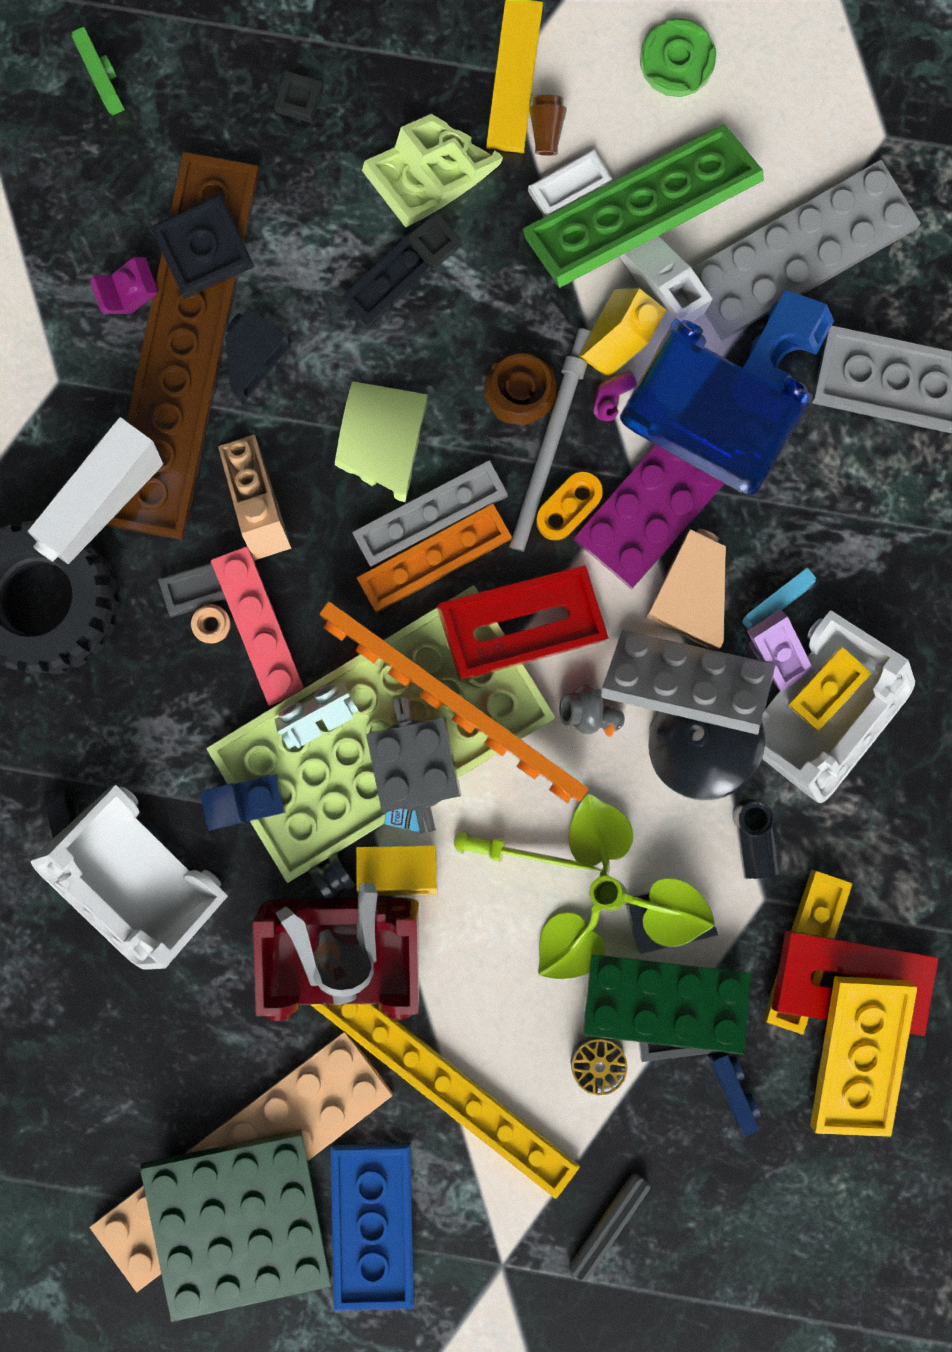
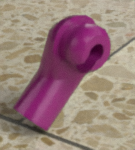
[593,369,637,421]

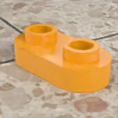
[536,472,602,541]

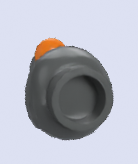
[559,684,625,737]

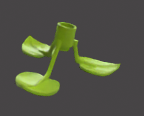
[538,794,715,980]

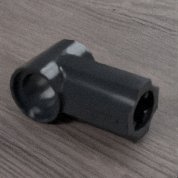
[733,799,779,879]

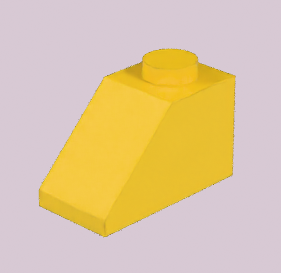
[578,288,667,377]

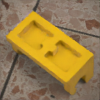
[356,845,438,896]

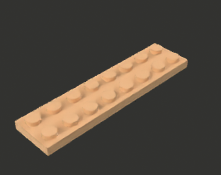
[89,1032,393,1292]

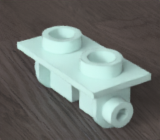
[274,682,359,748]

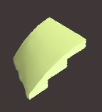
[362,114,503,227]
[335,381,428,502]

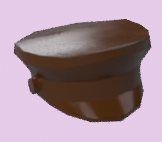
[484,352,557,426]

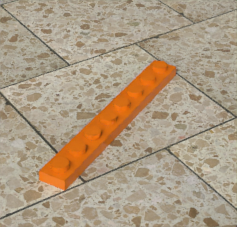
[320,602,589,804]

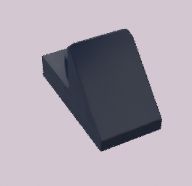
[200,774,286,831]

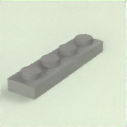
[352,460,508,568]

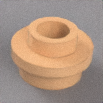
[191,604,231,644]

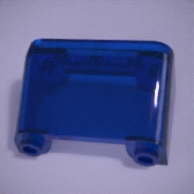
[620,318,813,495]

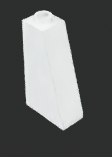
[28,417,163,564]

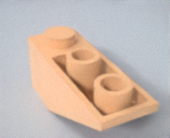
[218,434,291,560]

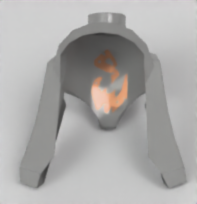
[276,883,377,1005]

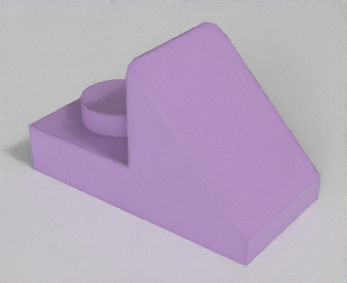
[747,609,814,692]

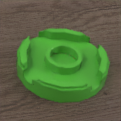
[640,18,717,97]

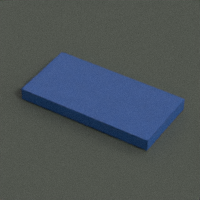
[330,1143,414,1311]

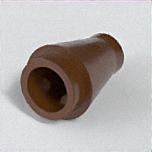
[529,95,567,156]

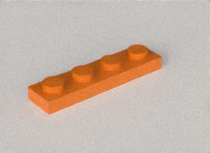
[357,504,512,613]

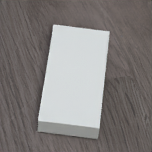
[528,149,613,217]

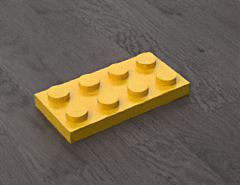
[810,976,917,1137]

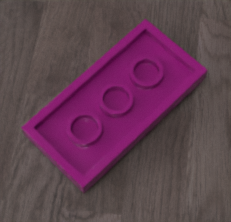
[574,422,734,590]

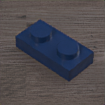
[707,1052,761,1137]

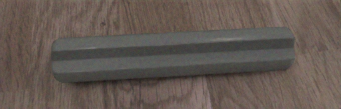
[569,1173,650,1282]

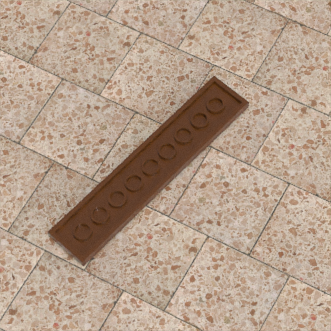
[106,152,260,541]

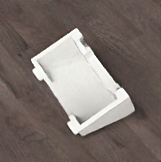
[762,610,915,803]
[31,785,228,970]

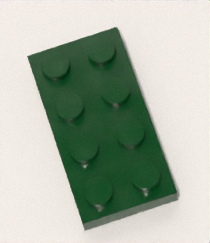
[582,954,751,1054]

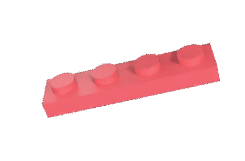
[211,546,305,706]

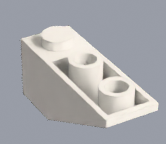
[619,236,712,334]

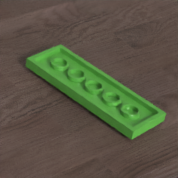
[523,124,764,288]

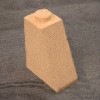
[645,529,726,651]

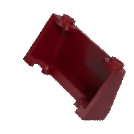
[253,897,419,1021]

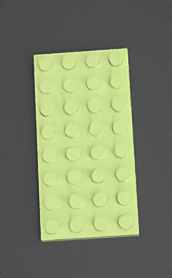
[206,585,556,883]

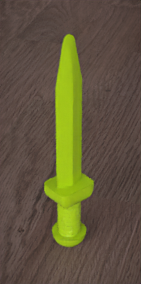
[454,831,602,871]

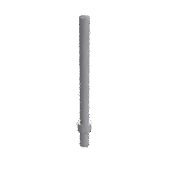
[509,328,591,552]

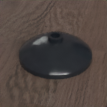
[648,711,765,800]

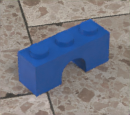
[731,290,834,422]

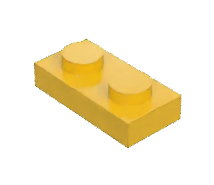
[787,647,872,731]

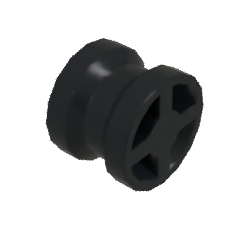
[309,853,357,903]

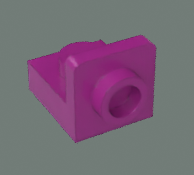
[90,257,158,314]

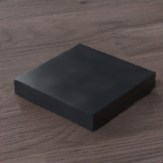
[150,195,255,299]

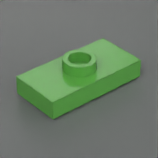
[72,27,124,115]

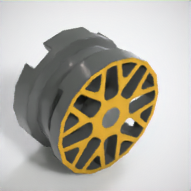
[570,1036,628,1096]

